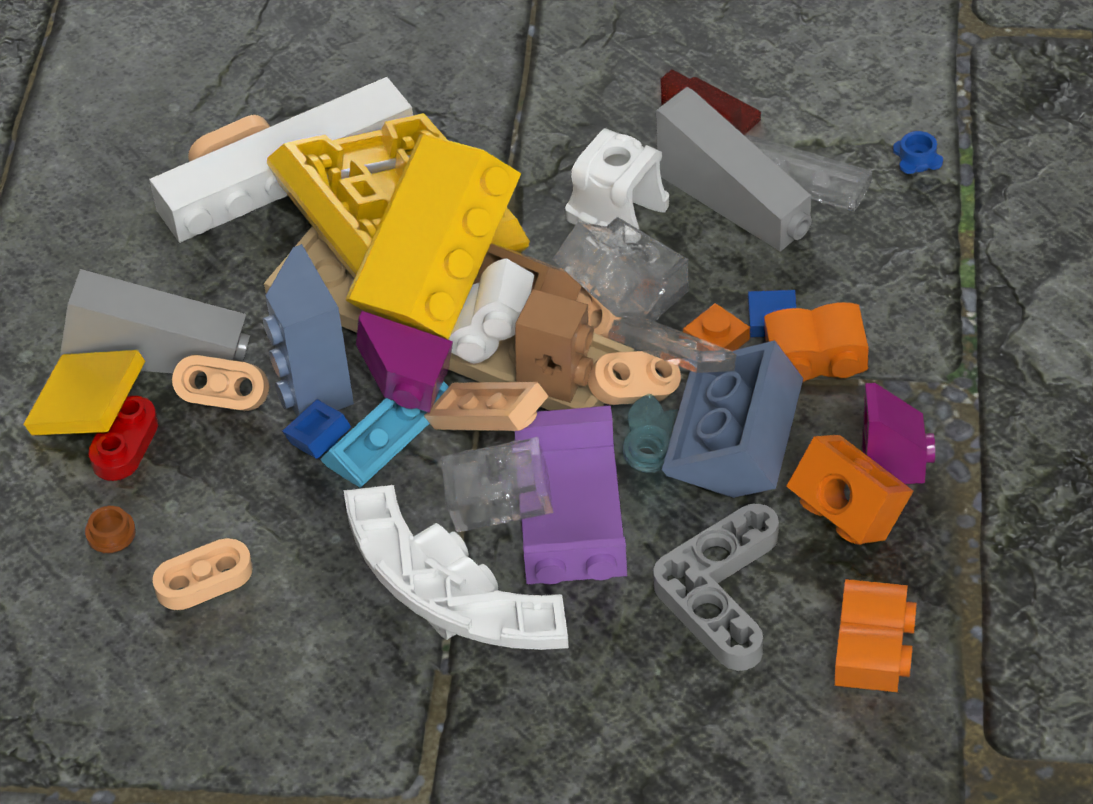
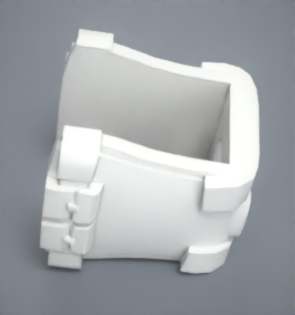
[565,128,669,248]

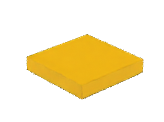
[23,350,145,435]

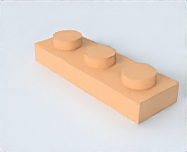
[424,382,548,431]

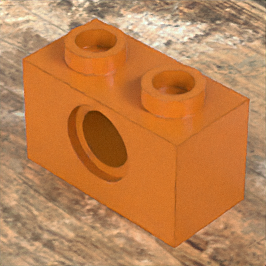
[786,435,913,545]

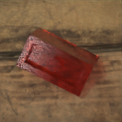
[661,69,761,135]

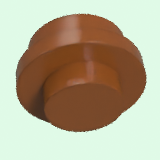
[85,506,136,553]

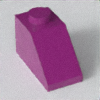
[356,311,453,413]
[861,383,935,484]

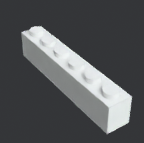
[149,77,413,243]

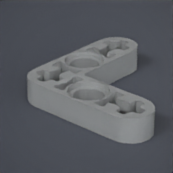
[653,504,779,671]

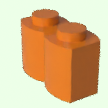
[764,302,868,382]
[834,579,917,692]

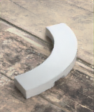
[343,485,569,650]

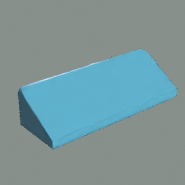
[320,381,449,488]

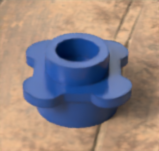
[893,131,943,174]

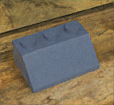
[263,244,354,417]
[662,340,803,498]

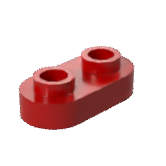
[89,396,158,481]

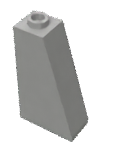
[656,87,812,252]
[59,269,250,376]

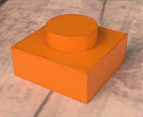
[683,303,750,357]

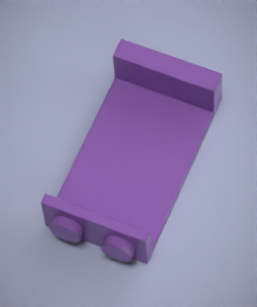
[514,406,627,584]

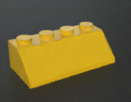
[345,134,521,340]

